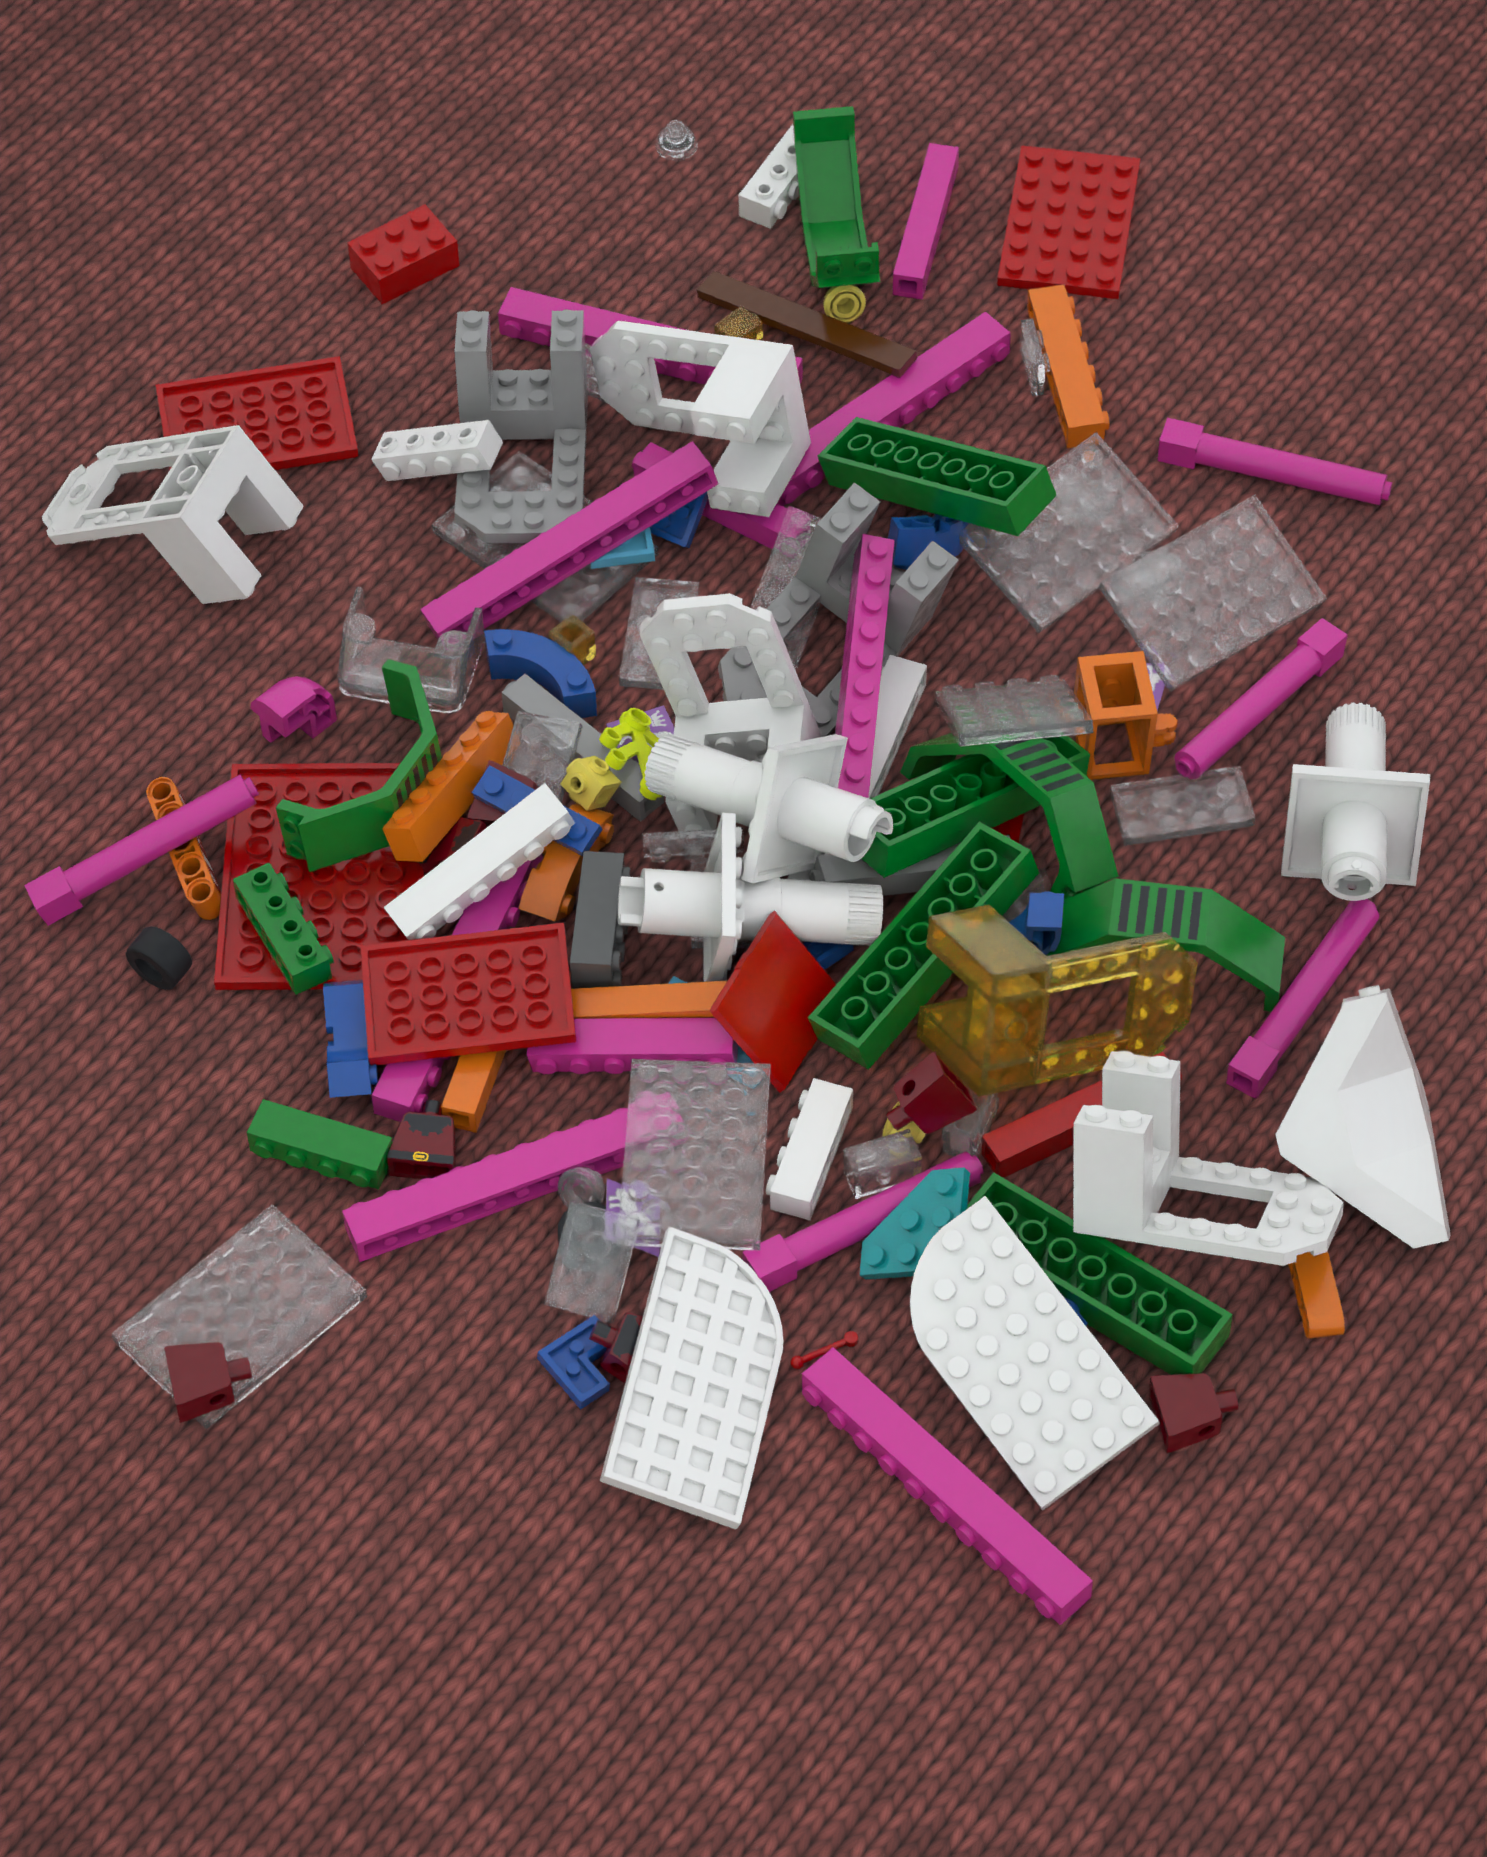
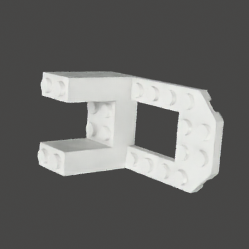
[590,321,811,517]
[42,425,304,604]
[640,593,821,841]
[1073,1051,1343,1266]

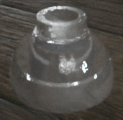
[656,120,697,161]
[558,1167,605,1209]

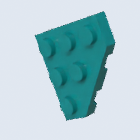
[859,1167,970,1280]

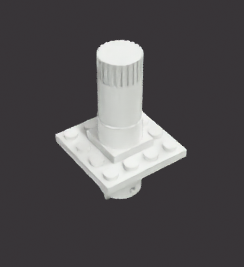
[1281,702,1430,901]
[645,734,893,884]
[618,813,883,982]

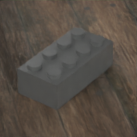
[570,851,631,989]

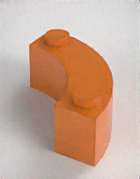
[519,803,614,921]

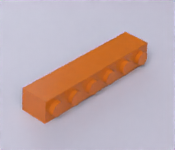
[1027,285,1110,449]
[382,711,521,862]

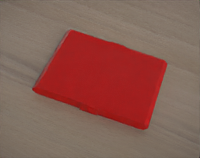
[710,911,836,1093]

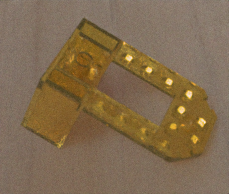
[917,905,1198,1097]

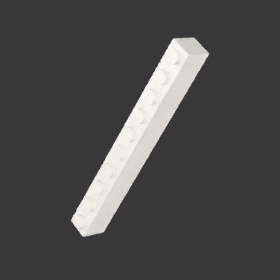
[788,655,927,880]

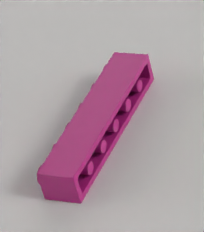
[527,1018,738,1074]

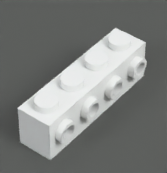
[739,124,799,229]
[371,420,503,481]
[766,1078,853,1220]

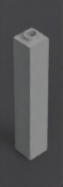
[501,674,664,822]
[809,835,1011,896]

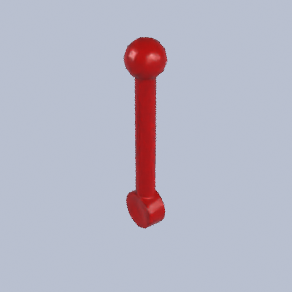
[790,1331,858,1370]

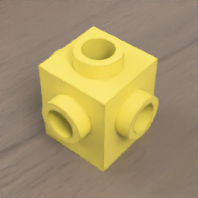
[560,756,621,811]

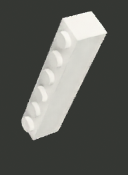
[384,783,575,940]

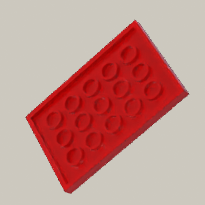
[997,145,1140,299]
[156,356,359,471]
[360,923,576,1065]

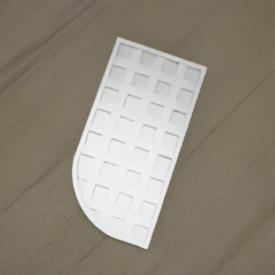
[910,1196,1160,1511]
[600,1226,783,1529]

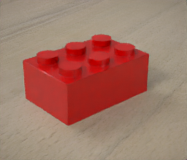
[347,204,460,305]

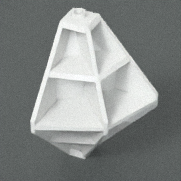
[1276,985,1451,1248]

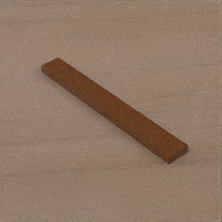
[696,271,917,378]

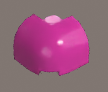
[250,676,337,743]

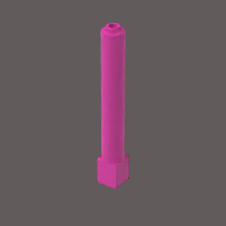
[1158,418,1392,506]
[1174,618,1348,779]
[24,774,259,926]
[1226,899,1379,1099]
[742,1151,984,1292]

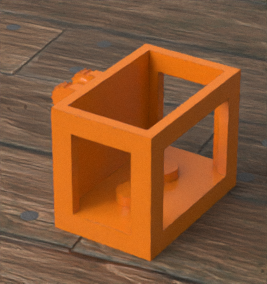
[1071,651,1178,780]

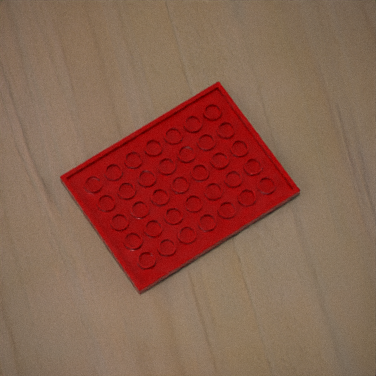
[214,763,425,990]

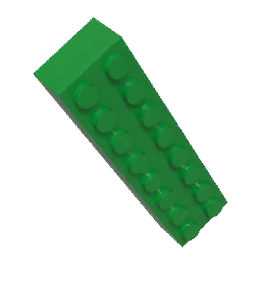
[817,417,1057,536]
[861,719,1090,878]
[808,822,1039,1070]
[967,1172,1233,1375]

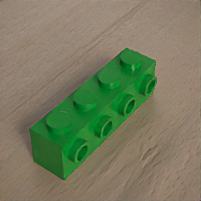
[233,863,334,995]
[247,1099,393,1190]

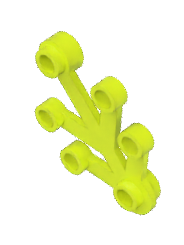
[599,708,662,800]

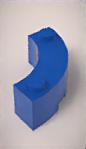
[888,514,968,570]
[484,629,597,718]
[962,891,1064,983]
[323,980,378,1098]

